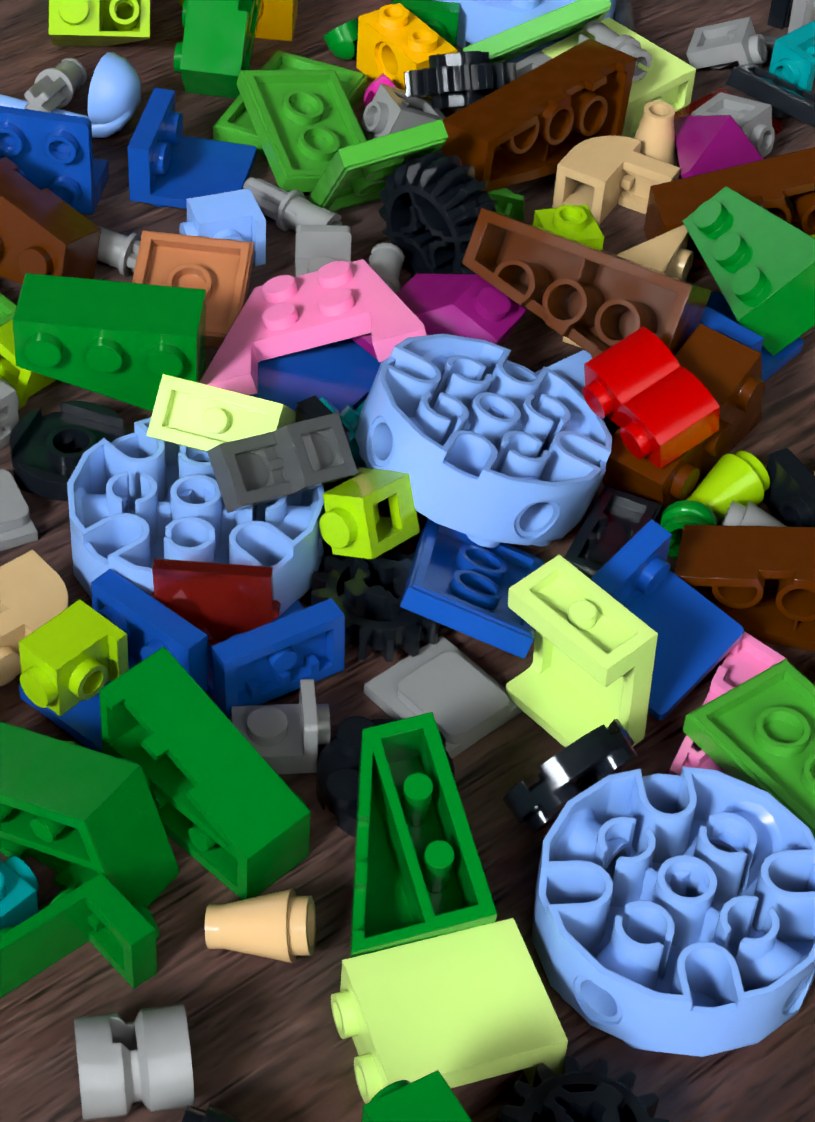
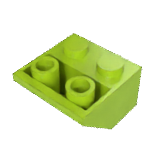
[49,0,151,47]

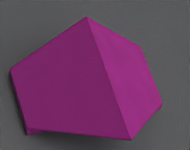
[674,115,763,178]

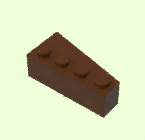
[439,38,637,192]
[644,147,815,267]
[674,525,815,652]

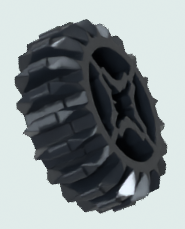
[378,150,498,278]

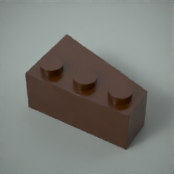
[0,157,101,284]
[603,324,766,516]

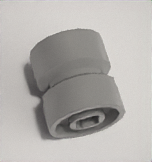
[74,1004,195,1121]

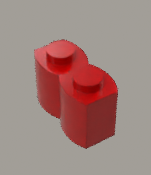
[582,326,720,469]

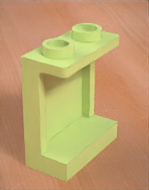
[540,17,696,138]
[146,374,296,452]
[506,555,658,748]
[331,918,568,1104]

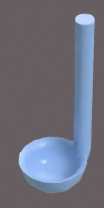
[0,52,141,138]

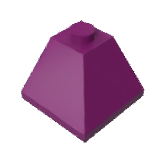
[352,274,527,362]

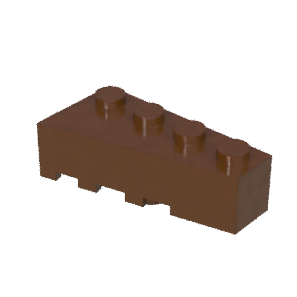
[462,208,711,358]

